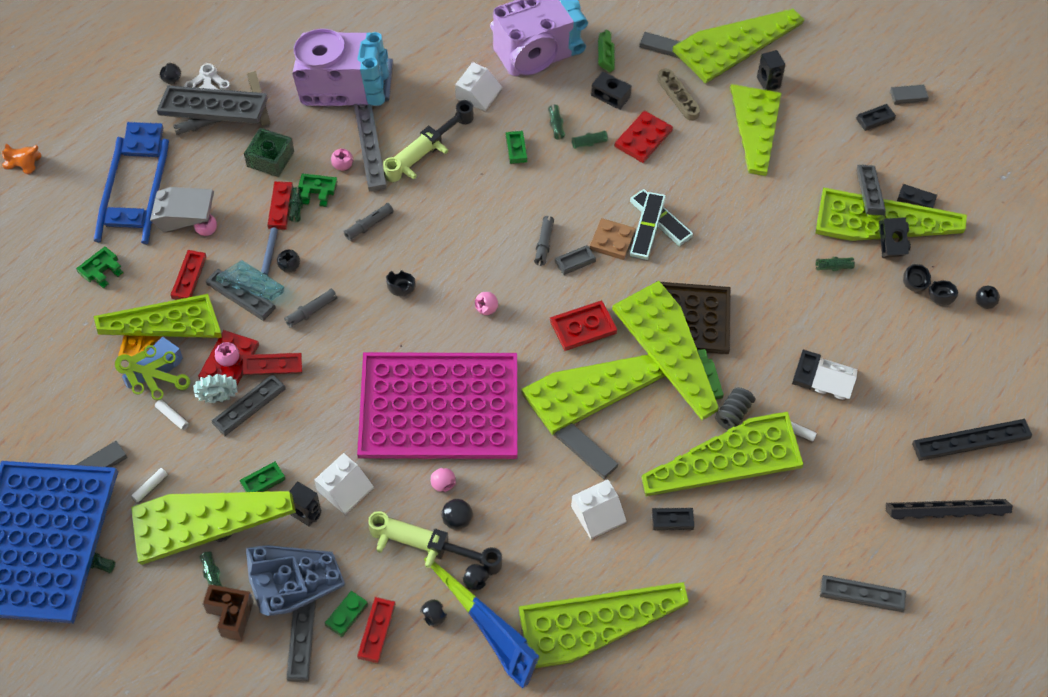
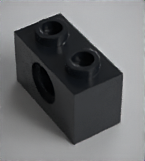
[757,50,786,91]
[591,71,632,110]
[879,217,911,258]
[290,481,321,526]

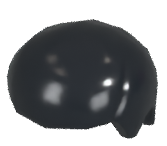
[903,264,931,292]
[386,270,416,296]
[929,280,958,306]
[441,499,473,530]

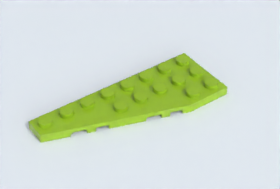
[672,9,804,84]
[815,187,967,241]
[612,281,719,420]
[521,354,665,435]
[641,411,803,497]
[131,491,296,565]
[518,582,689,668]

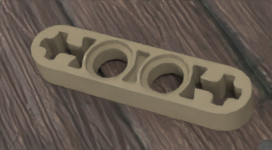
[658,68,700,121]
[247,71,270,126]

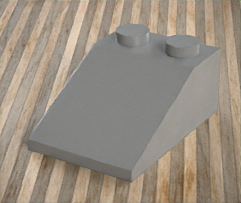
[150,187,214,232]

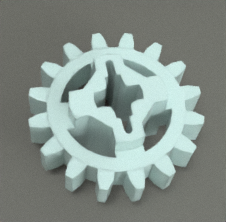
[193,374,238,403]

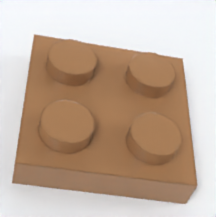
[590,218,636,260]

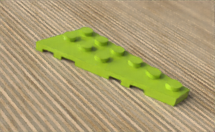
[730,84,781,176]
[93,294,222,338]

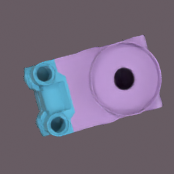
[490,0,588,76]
[292,29,389,106]

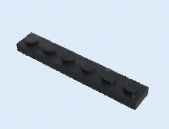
[912,419,1032,461]
[886,499,1013,520]

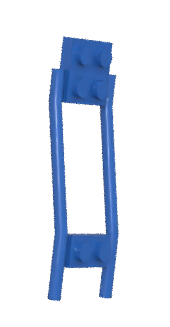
[94,122,169,245]

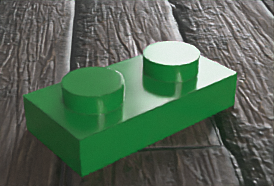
[506,131,527,164]
[239,461,286,492]
[325,591,368,637]

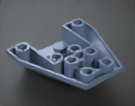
[246,545,345,616]

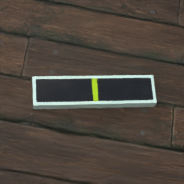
[630,189,693,247]
[630,192,666,260]

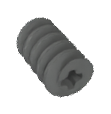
[715,387,756,430]

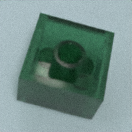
[244,128,294,177]

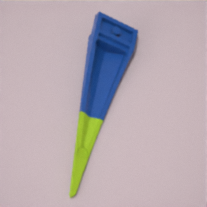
[424,557,539,689]

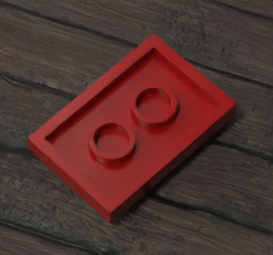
[614,110,673,163]
[550,300,617,351]
[198,330,259,386]

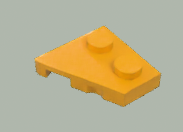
[118,335,163,357]

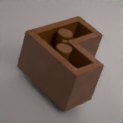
[203,584,254,641]

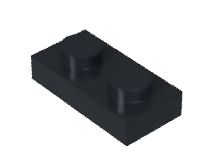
[856,104,896,131]
[897,184,937,208]
[792,349,821,390]
[652,508,695,530]

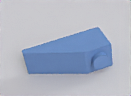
[122,337,183,388]

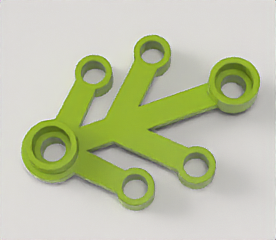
[115,345,190,401]

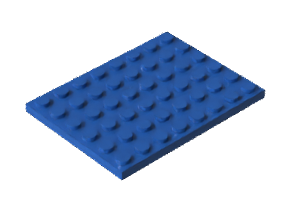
[0,461,118,624]

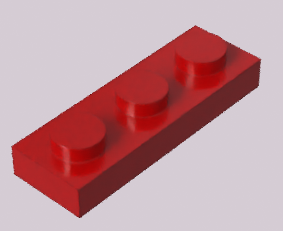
[268,181,293,230]
[171,250,206,300]
[243,353,302,375]
[357,597,396,664]

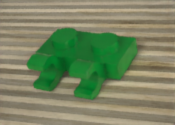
[298,173,338,207]
[76,246,124,288]

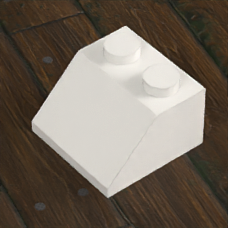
[455,62,502,111]
[812,358,858,400]
[315,453,374,515]
[571,479,627,539]

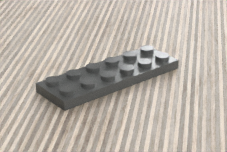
[157,85,268,124]

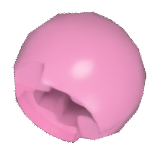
[331,148,353,171]
[194,214,217,236]
[475,292,498,315]
[215,342,239,367]
[431,468,456,492]

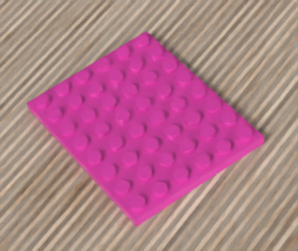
[357,352,518,459]

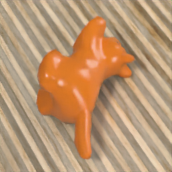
[2,144,41,174]

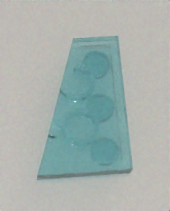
[216,260,284,301]

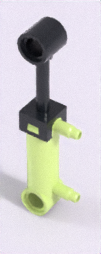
[383,100,474,182]
[368,511,502,575]

